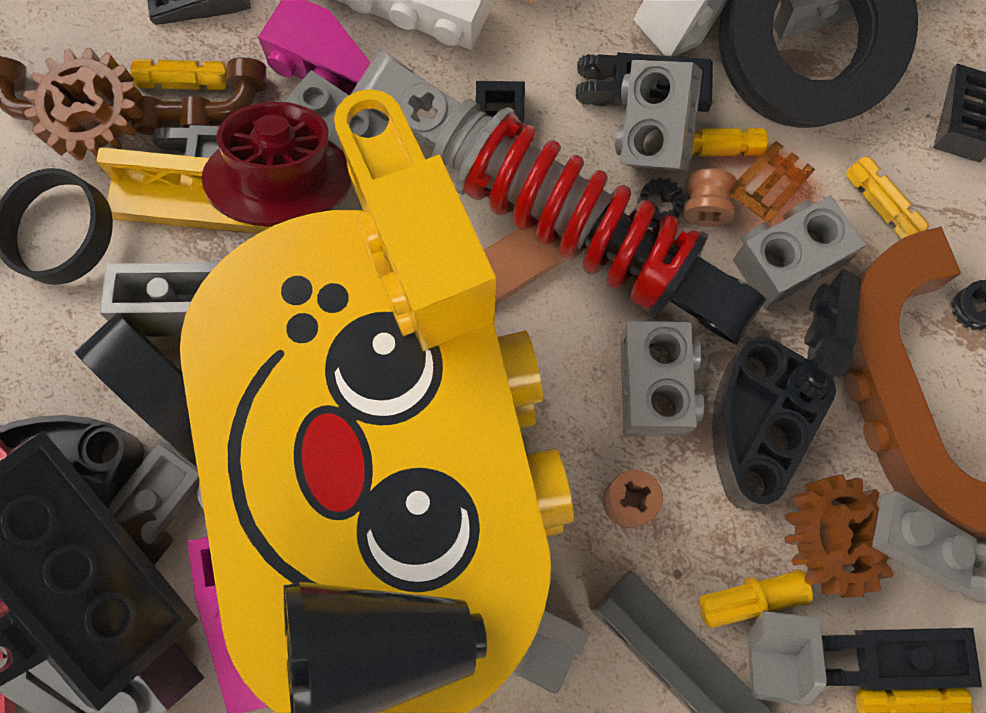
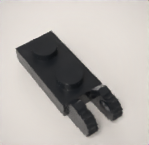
[576,52,713,112]
[795,269,861,400]
[822,627,982,690]

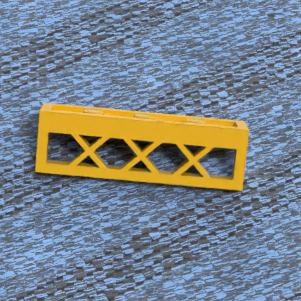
[96,147,270,234]

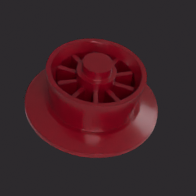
[202,102,352,227]

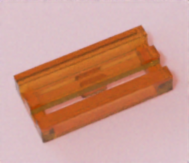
[728,141,815,223]

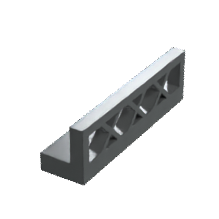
[590,570,773,713]

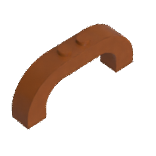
[845,226,986,542]

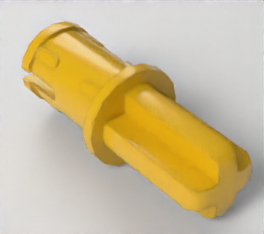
[698,569,813,628]

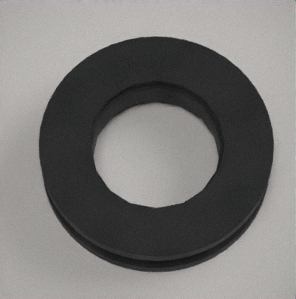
[719,0,918,128]

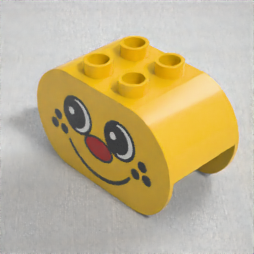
[180,210,574,713]

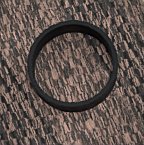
[0,168,113,285]

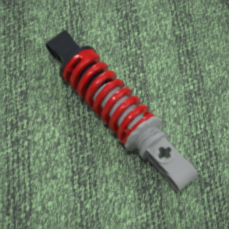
[350,51,766,345]

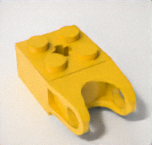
[334,89,496,351]

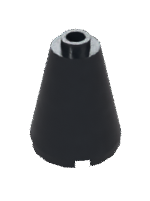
[283,582,487,713]

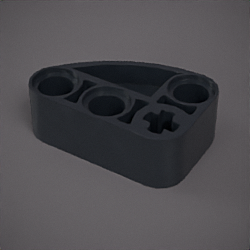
[74,313,197,467]
[712,337,836,510]
[0,415,144,508]

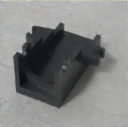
[0,431,198,711]

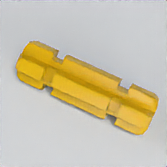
[130,58,228,90]
[692,128,768,157]
[846,156,929,239]
[855,688,974,713]

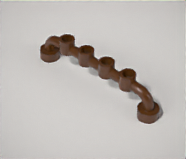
[0,56,267,135]

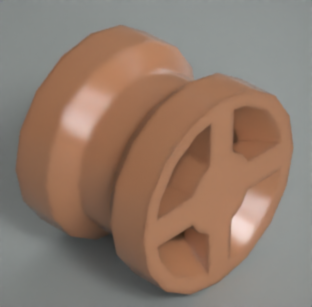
[683,169,737,227]
[603,469,663,529]

